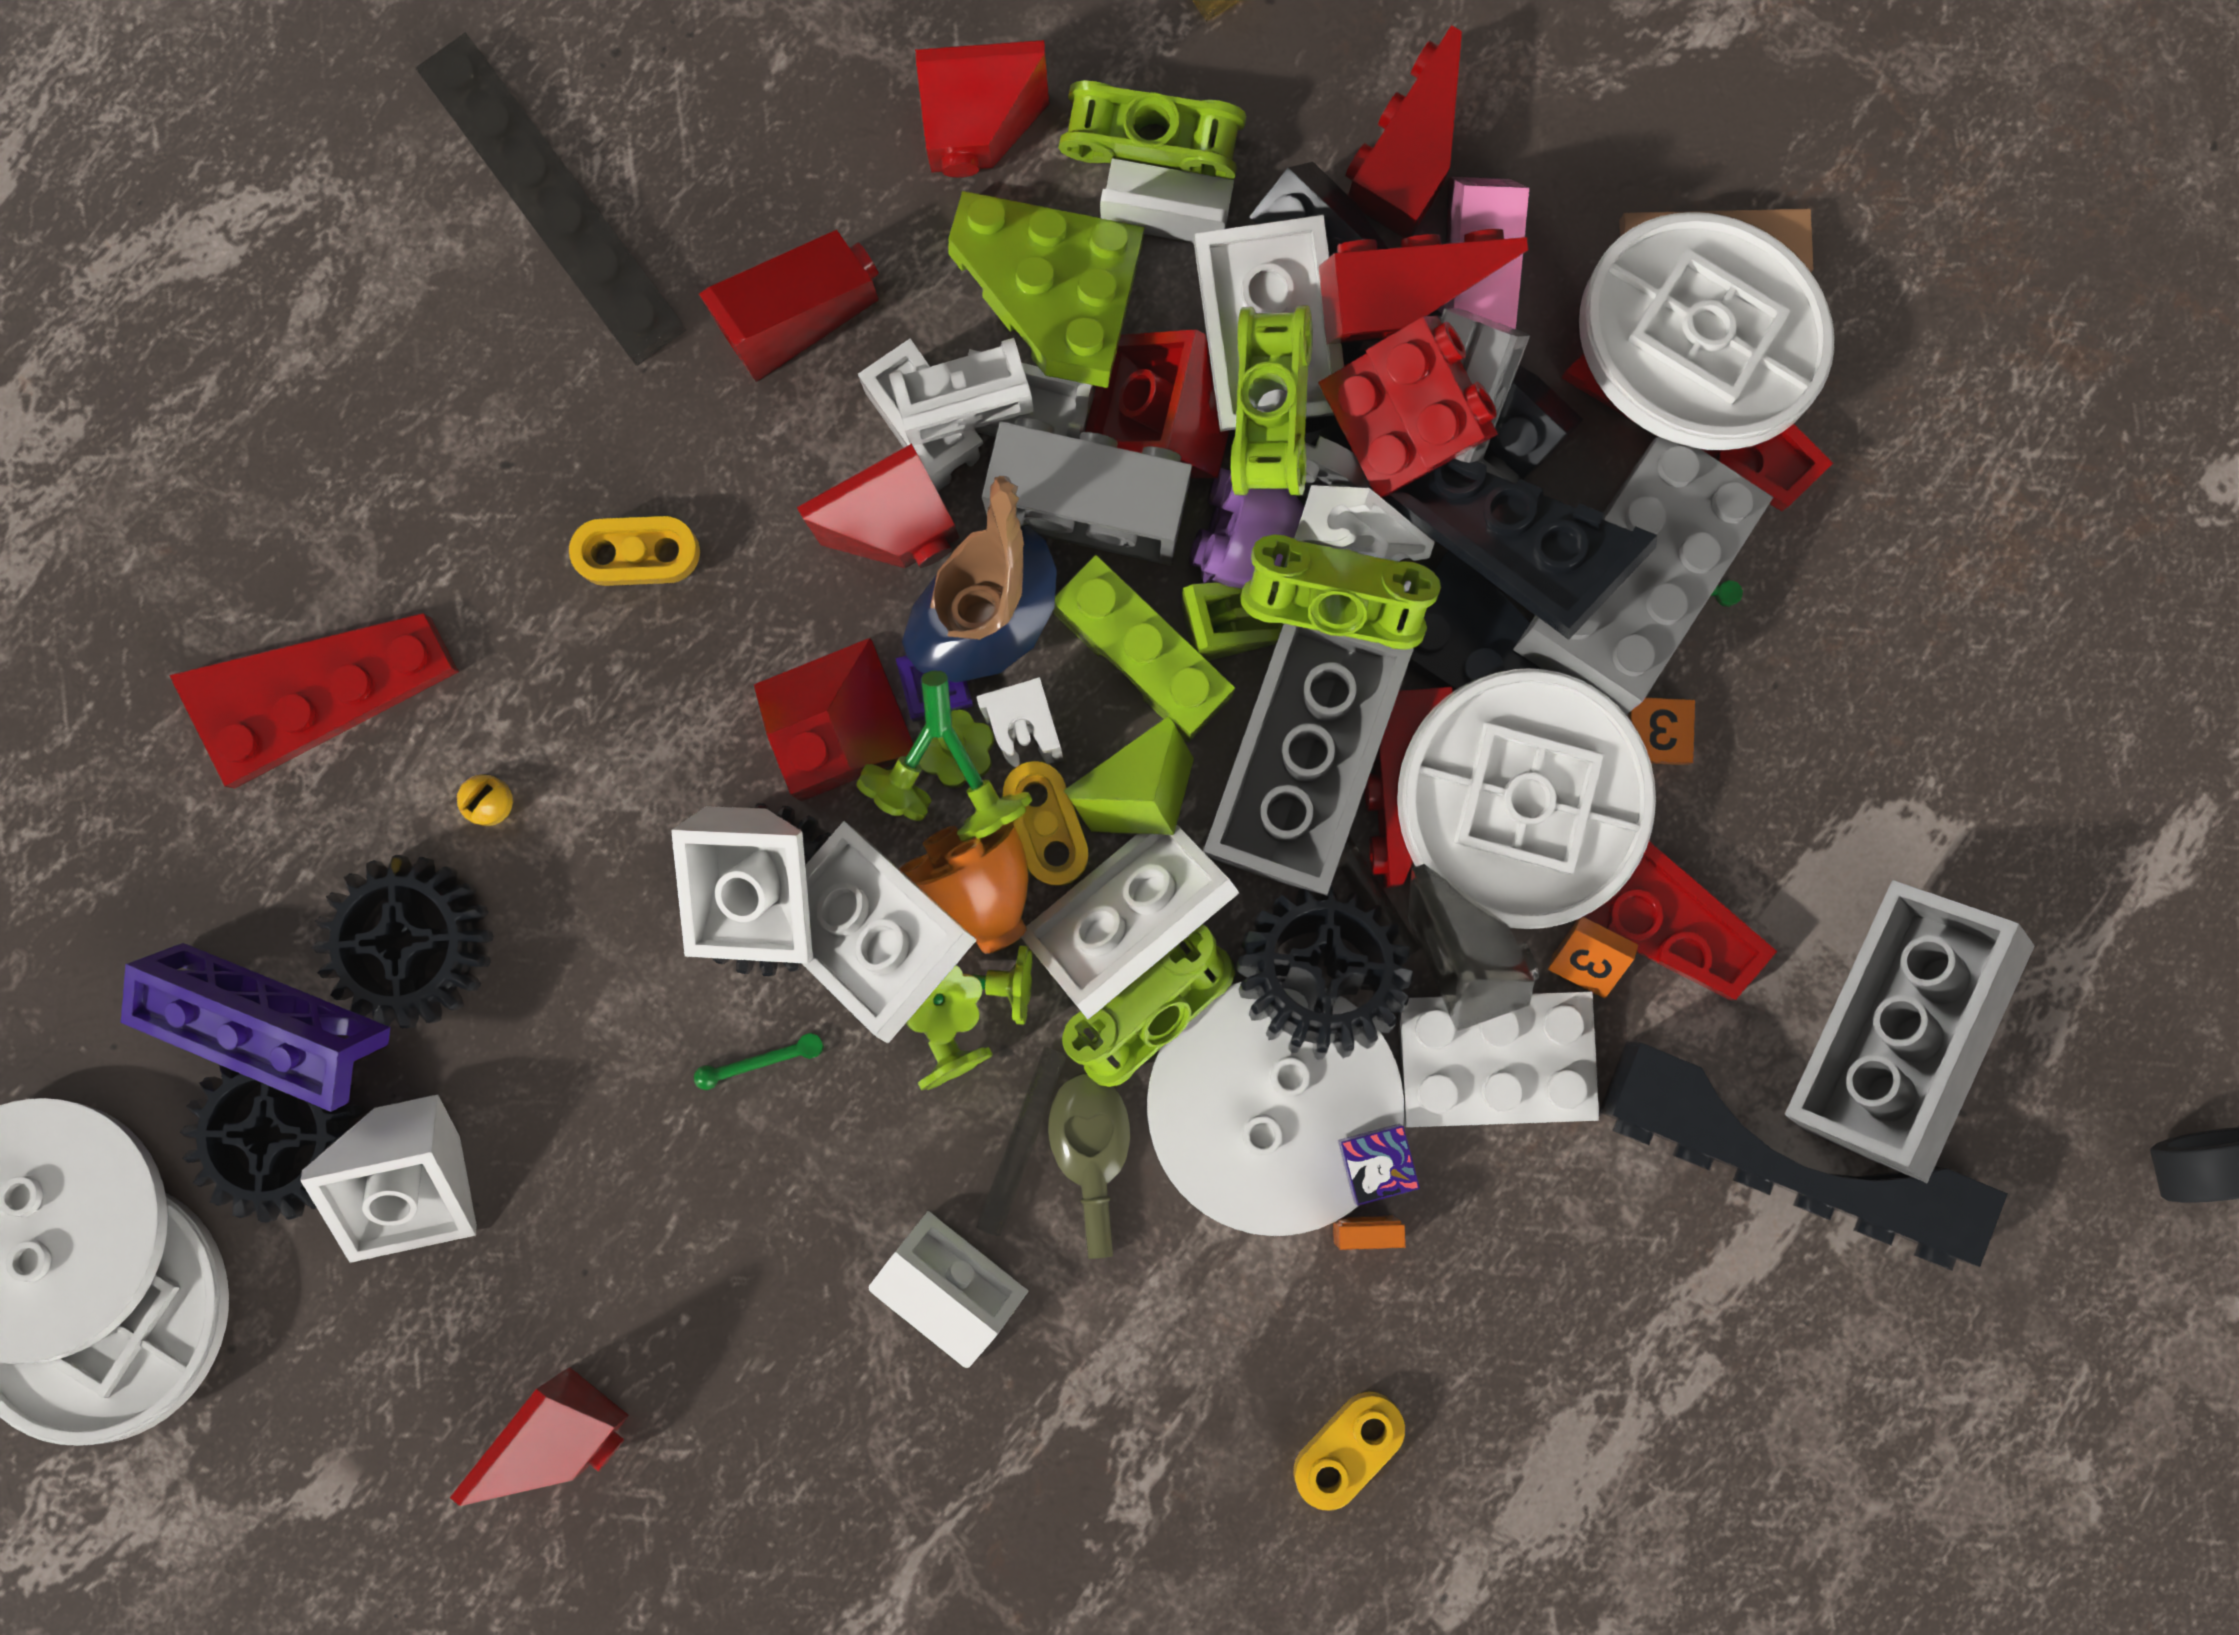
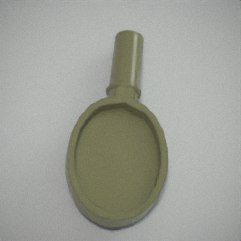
[1048,1074,1130,1259]

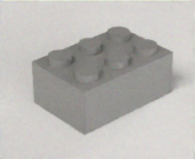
[982,418,1192,566]

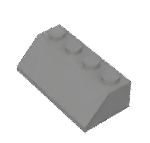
[1203,624,1414,895]

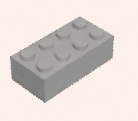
[1513,436,1774,715]
[1785,880,2034,1183]

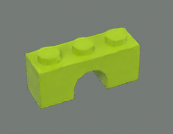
[1053,555,1235,743]

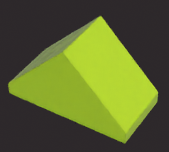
[1181,583,1284,661]
[1064,717,1194,835]

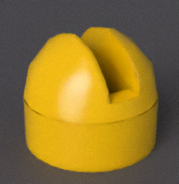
[457,774,513,826]

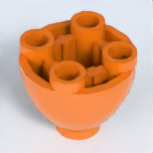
[899,822,1028,954]

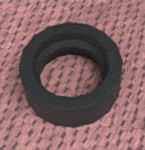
[2150,1127,2239,1203]

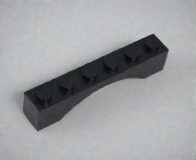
[1249,161,1583,479]
[1599,1041,2008,1271]

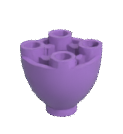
[1189,468,1304,589]

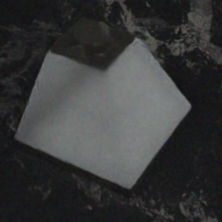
[1408,864,1539,1031]

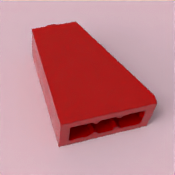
[699,229,879,382]

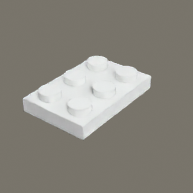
[1193,215,1344,432]
[802,821,977,1043]
[1021,825,1239,1019]
[1398,992,1599,1127]

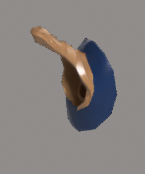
[902,476,1057,683]

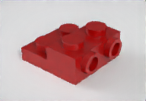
[1318,316,1498,498]

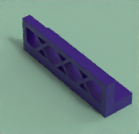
[121,943,391,1112]

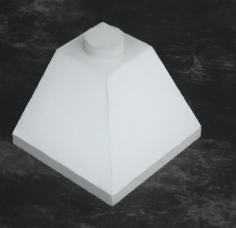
[671,806,813,964]
[300,1094,477,1263]

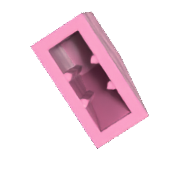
[1444,176,1529,329]

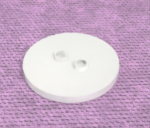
[1579,212,1834,450]
[1397,668,1656,929]
[1147,982,1404,1236]
[0,1098,168,1364]
[0,1193,229,1446]

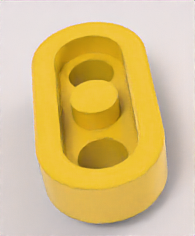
[569,516,700,586]
[1003,761,1089,886]
[1293,1392,1405,1511]

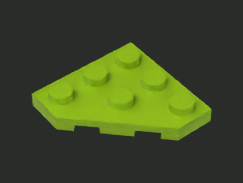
[948,191,1145,388]

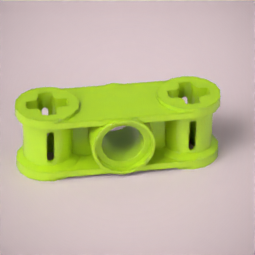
[1058,80,1247,180]
[1231,305,1313,495]
[1240,534,1441,650]
[1062,924,1235,1087]

